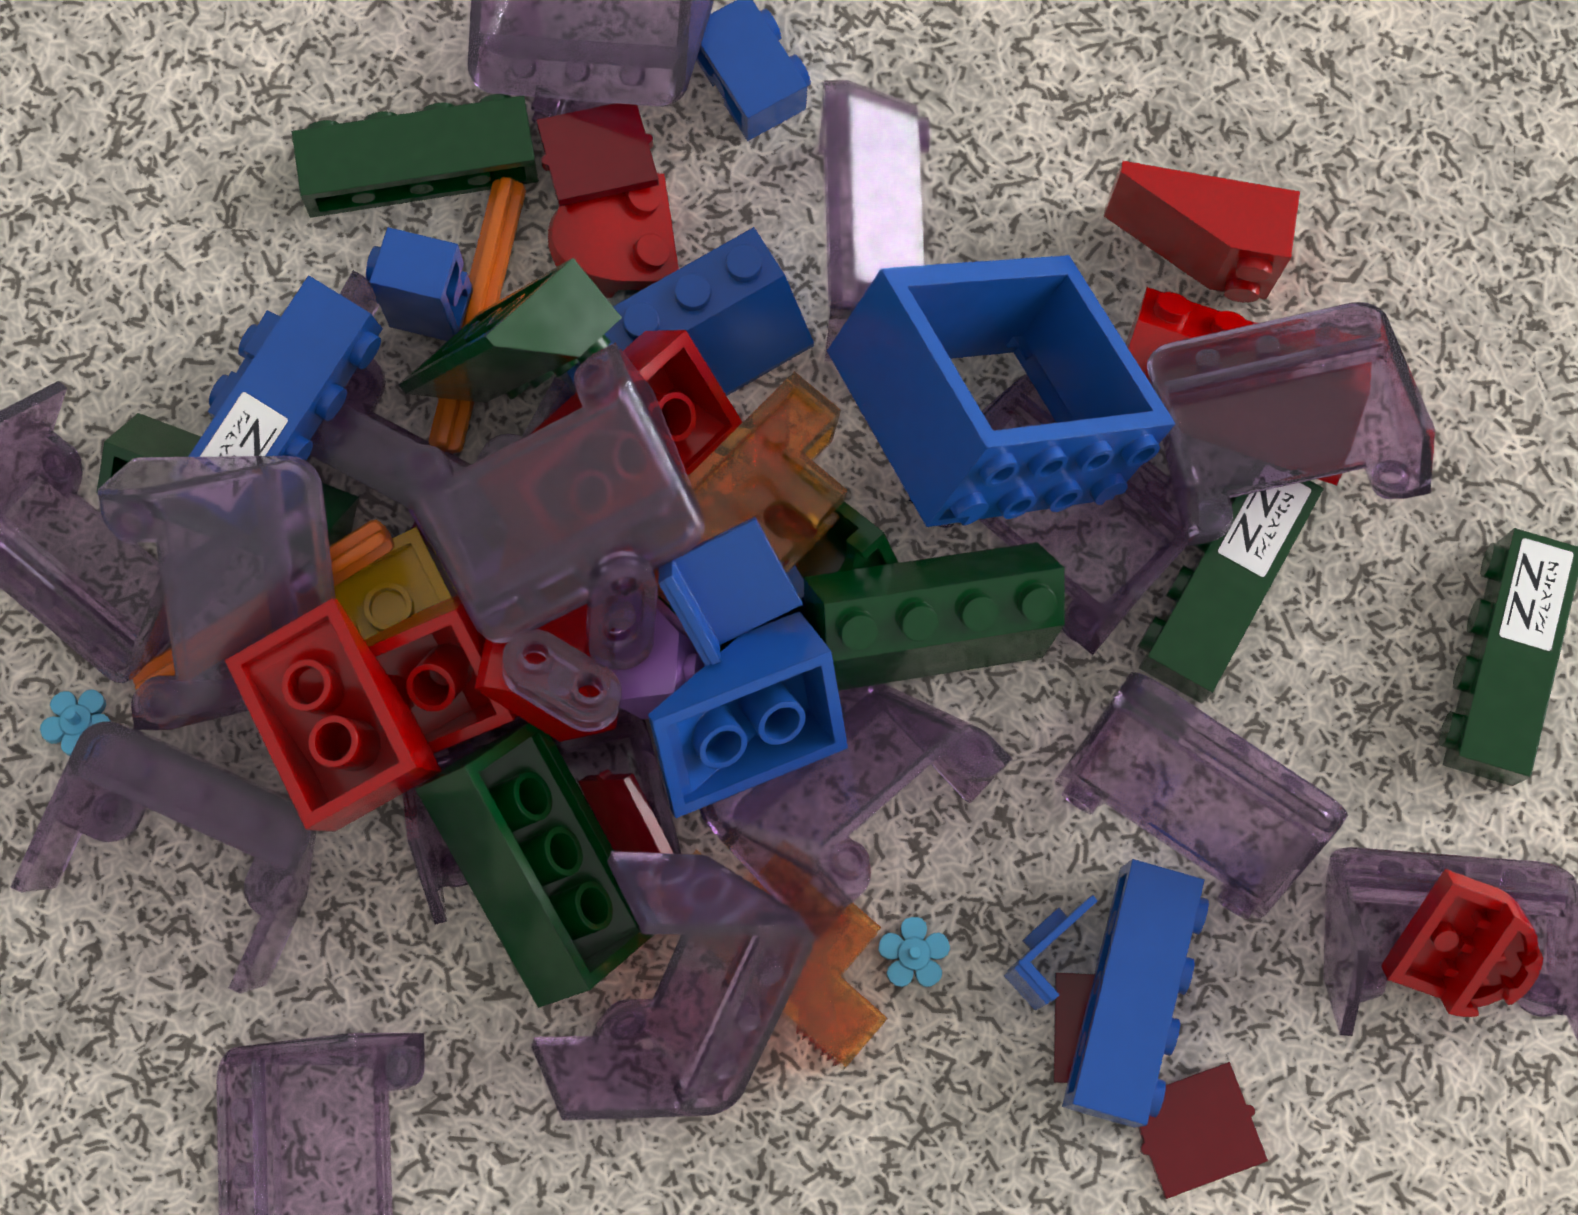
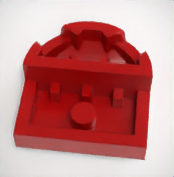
[548,173,679,298]
[1381,869,1543,1017]

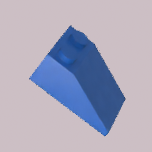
[648,611,848,818]

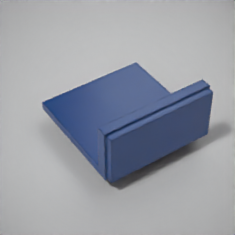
[658,516,803,666]
[1004,895,1098,1011]

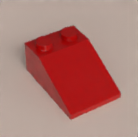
[1104,161,1300,303]
[365,586,518,754]
[224,598,442,832]

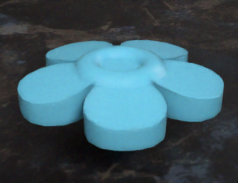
[40,689,112,756]
[878,917,950,987]

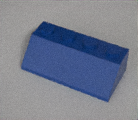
[561,227,814,396]

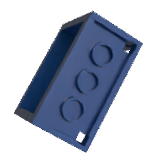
[827,255,1176,527]

